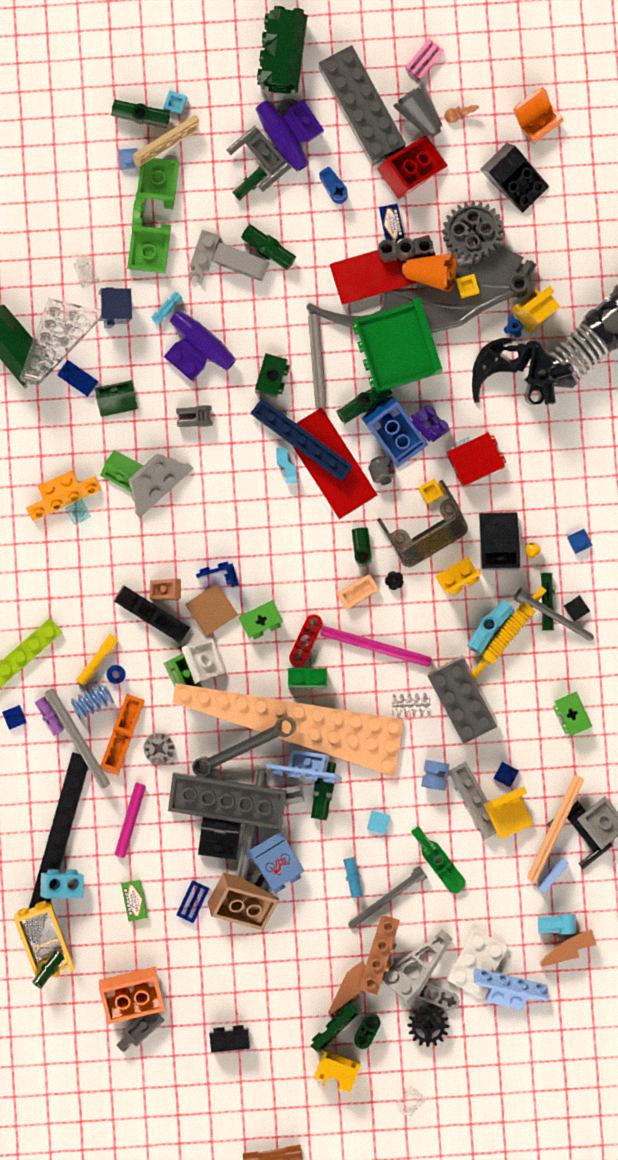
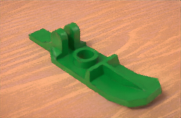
[411,826,466,894]

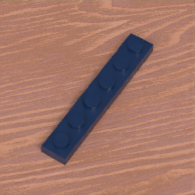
[250,398,353,482]

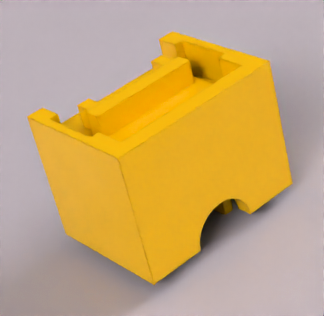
[314,1049,361,1093]

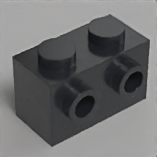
[209,1025,251,1053]

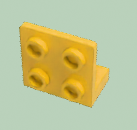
[435,557,481,597]
[484,786,533,839]

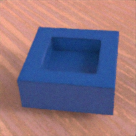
[566,529,593,554]

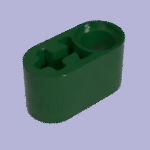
[354,1013,381,1049]

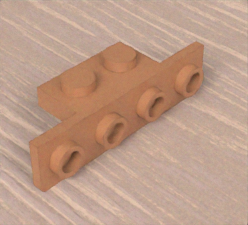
[359,915,400,995]

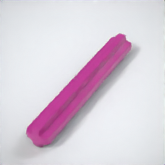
[114,783,146,858]

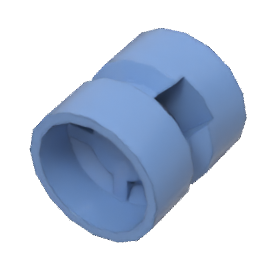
[421,760,450,791]

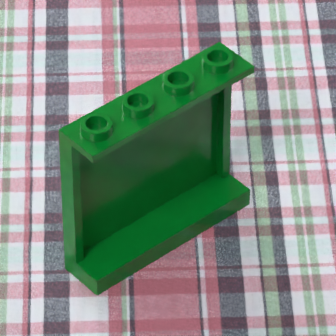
[352,297,443,393]

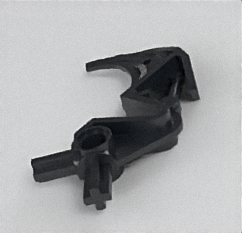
[472,338,575,405]

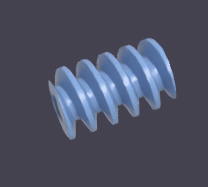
[71,683,115,720]

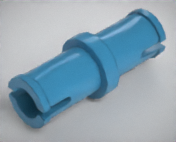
[343,857,363,898]

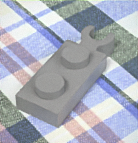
[189,230,220,284]

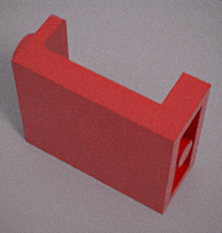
[447,432,506,488]

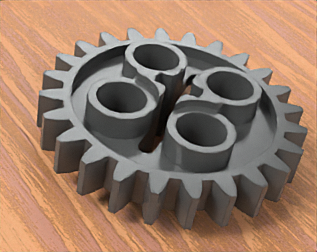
[442,201,504,262]

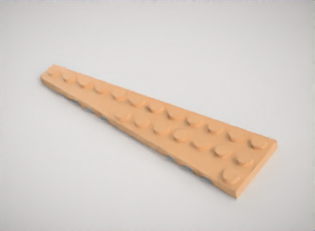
[172,683,403,777]

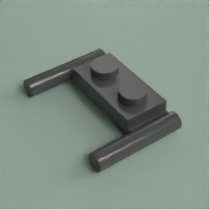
[226,125,292,192]

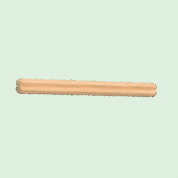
[527,775,584,882]

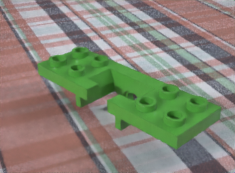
[127,158,180,274]

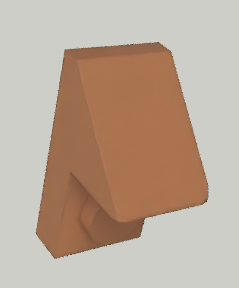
[150,579,181,600]

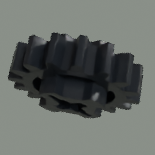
[407,1004,450,1047]

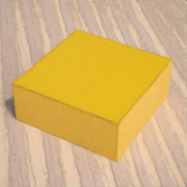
[456,274,479,299]
[418,479,444,505]

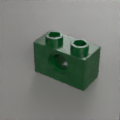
[255,353,290,398]

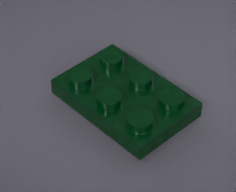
[310,1004,361,1052]

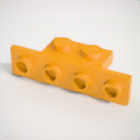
[26,471,102,521]

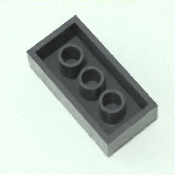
[427,655,499,744]

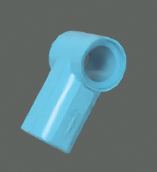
[538,914,576,934]

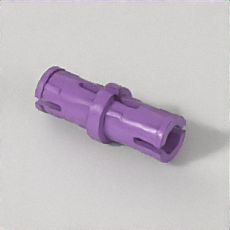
[34,697,64,736]

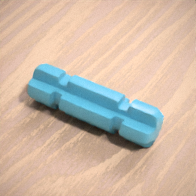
[151,292,182,324]

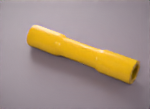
[76,634,119,686]

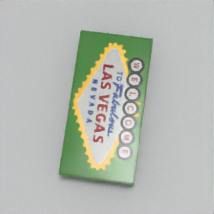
[121,880,148,922]

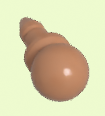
[444,105,479,123]

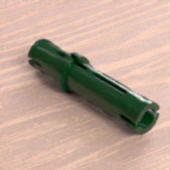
[540,573,555,631]

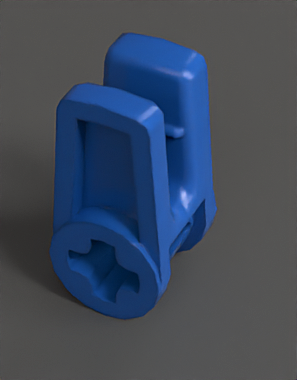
[319,167,348,204]

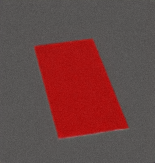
[329,235,435,305]
[293,408,378,519]

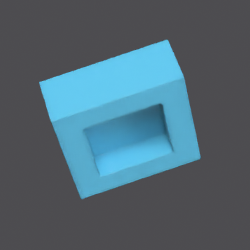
[163,90,188,116]
[367,811,390,834]

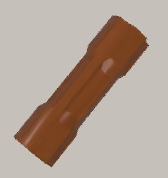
[243,1145,303,1160]

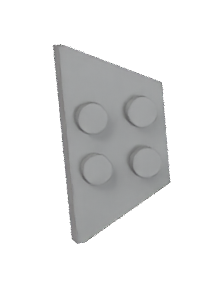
[129,453,194,518]

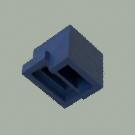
[99,287,132,328]

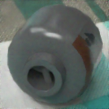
[368,455,396,485]

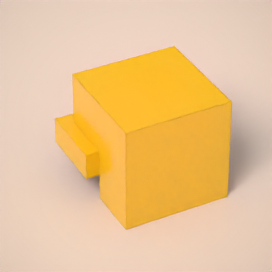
[511,286,561,334]

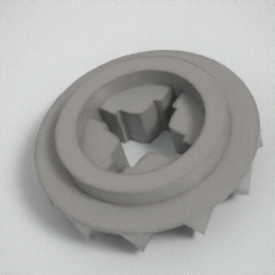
[144,733,174,764]

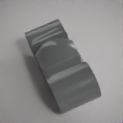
[378,237,434,262]

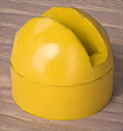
[525,542,542,559]

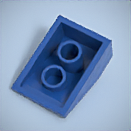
[361,395,428,467]

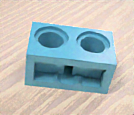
[40,869,84,898]

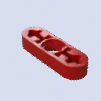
[289,614,322,667]

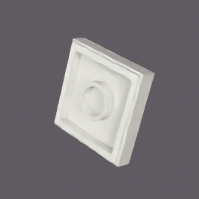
[182,638,226,684]

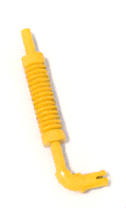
[444,586,547,681]

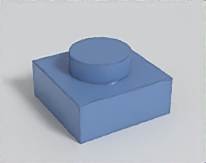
[118,148,139,170]

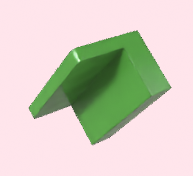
[100,450,144,492]

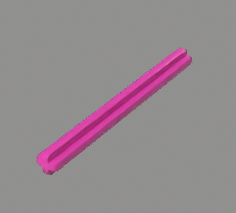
[321,626,432,667]

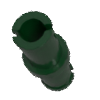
[232,166,268,201]
[32,951,65,989]

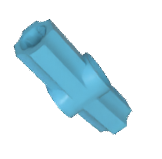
[467,600,515,655]

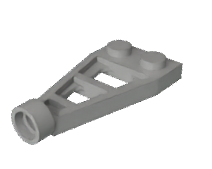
[382,929,453,1004]

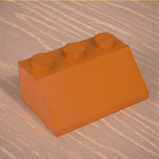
[99,966,165,1024]

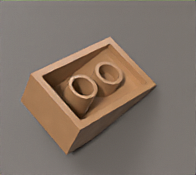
[207,872,279,930]

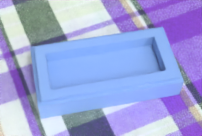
[538,859,569,893]

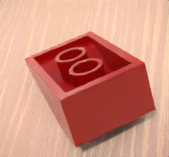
[377,135,448,199]

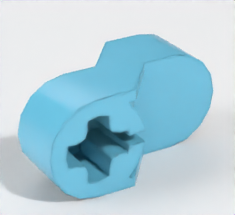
[276,448,297,484]

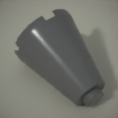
[393,83,442,137]

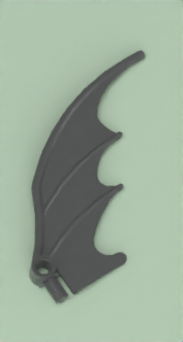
[306,236,537,333]

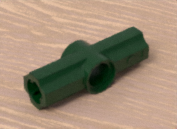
[111,99,170,128]
[241,224,297,270]
[336,388,393,425]
[311,762,336,821]

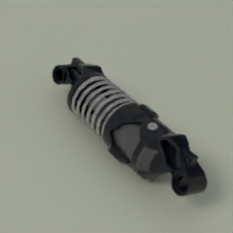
[524,284,618,405]

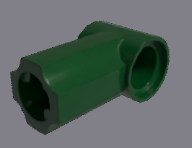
[351,527,372,567]

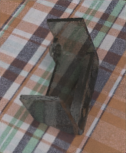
[376,480,468,568]

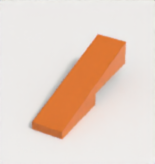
[100,694,145,776]

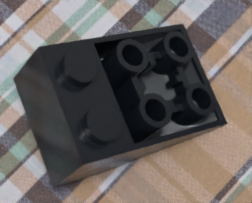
[480,143,549,213]
[479,512,520,571]

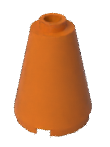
[402,253,457,292]

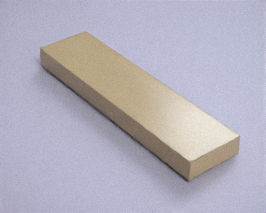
[133,115,199,168]

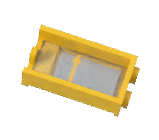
[14,901,75,977]

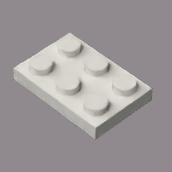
[447,928,508,998]

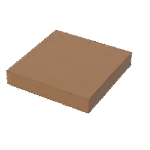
[185,583,238,636]

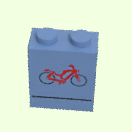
[244,831,305,893]

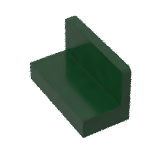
[95,380,138,417]

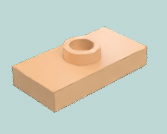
[337,573,380,610]

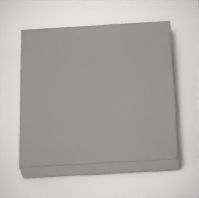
[577,796,618,849]

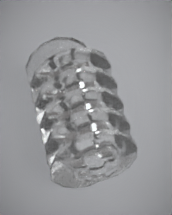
[392,693,431,718]

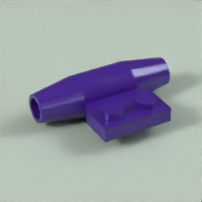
[255,99,324,172]
[164,310,236,382]

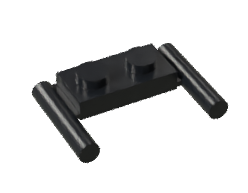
[547,800,613,869]

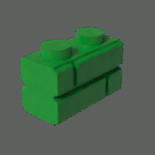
[288,668,327,688]

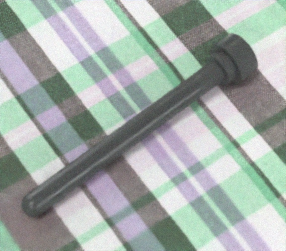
[513,587,594,641]
[348,865,428,928]

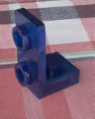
[196,561,240,589]

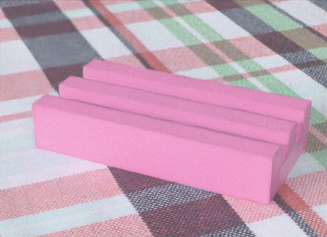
[405,38,444,80]

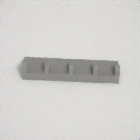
[448,762,496,840]

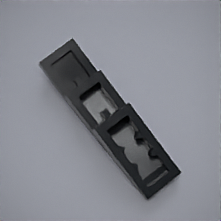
[113,585,191,643]

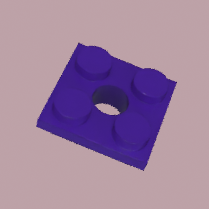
[410,405,450,442]

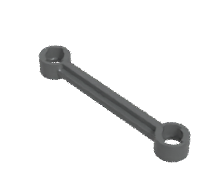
[192,716,296,777]

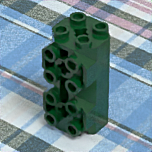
[257,6,308,94]
[0,304,54,388]

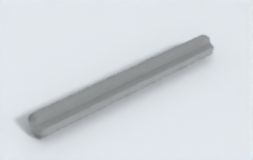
[308,314,325,408]

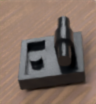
[198,817,241,860]

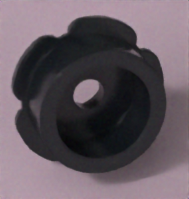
[385,571,404,590]

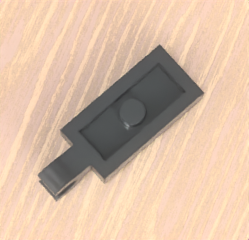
[116,1013,165,1052]

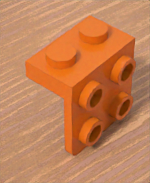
[513,87,564,143]

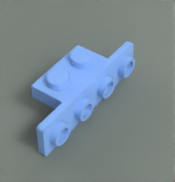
[266,750,342,783]
[473,968,548,1010]

